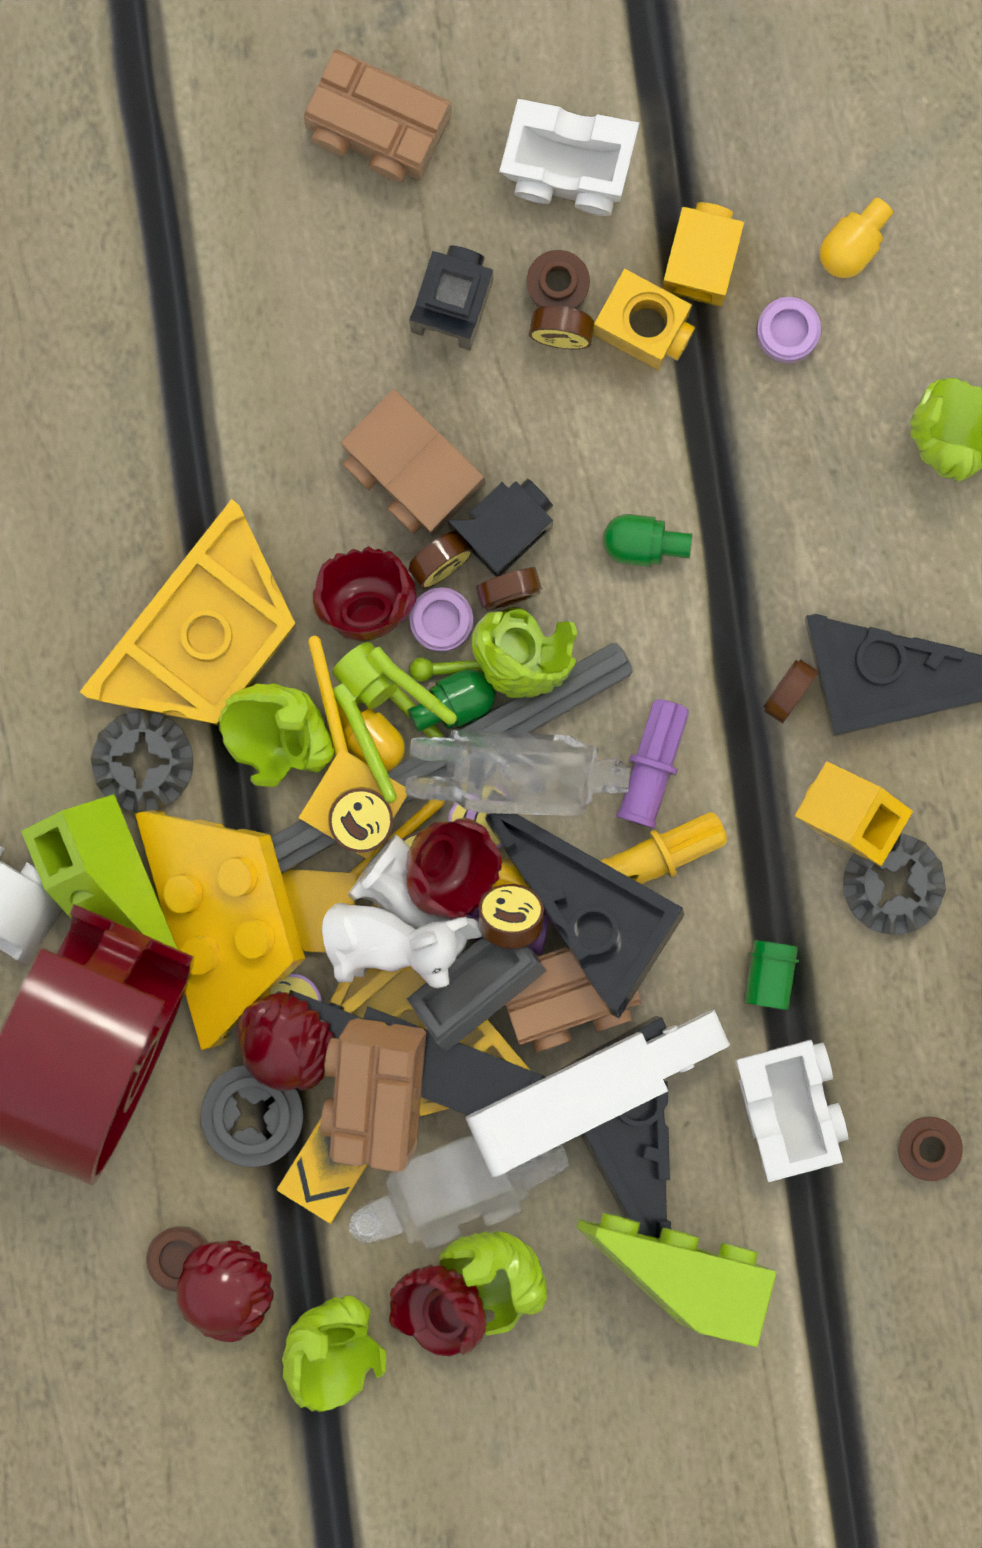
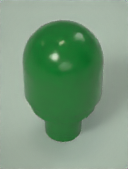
[603,514,693,567]
[407,669,495,732]

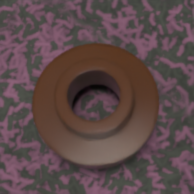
[527,250,590,309]
[898,1116,963,1181]

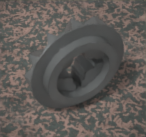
[90,710,193,812]
[843,833,946,935]
[201,1065,303,1167]

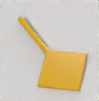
[298,635,410,860]
[282,795,445,953]

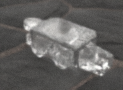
[405,730,631,816]
[348,1134,570,1250]

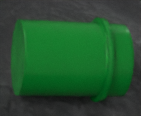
[744,940,799,1010]

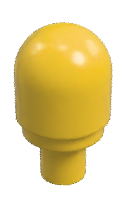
[819,197,894,278]
[336,701,405,772]

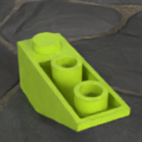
[21,794,177,949]
[576,1213,777,1347]

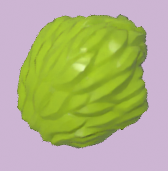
[910,378,982,482]
[472,607,577,698]
[218,683,335,787]
[439,1231,547,1336]
[282,1295,386,1412]

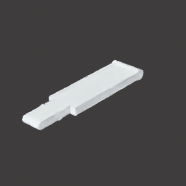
[465,1010,730,1177]

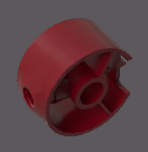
[0,904,194,1186]

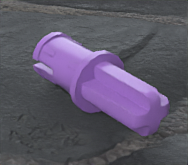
[616,699,689,829]

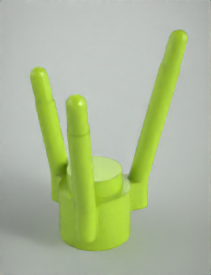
[332,642,457,803]

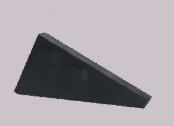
[804,614,982,737]
[485,800,685,1019]
[552,1016,671,1239]

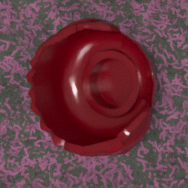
[313,546,417,642]
[406,818,503,919]
[237,992,334,1091]
[176,1240,274,1342]
[389,1264,487,1357]

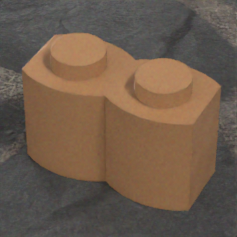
[340,389,486,537]

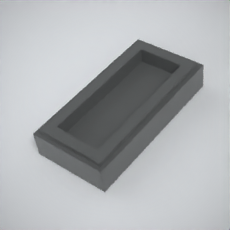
[407,937,547,1052]

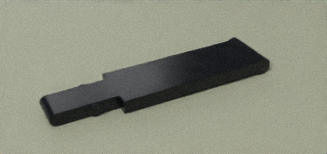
[289,990,546,1115]

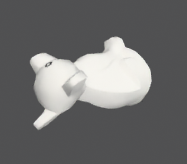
[348,835,482,958]
[322,903,469,988]

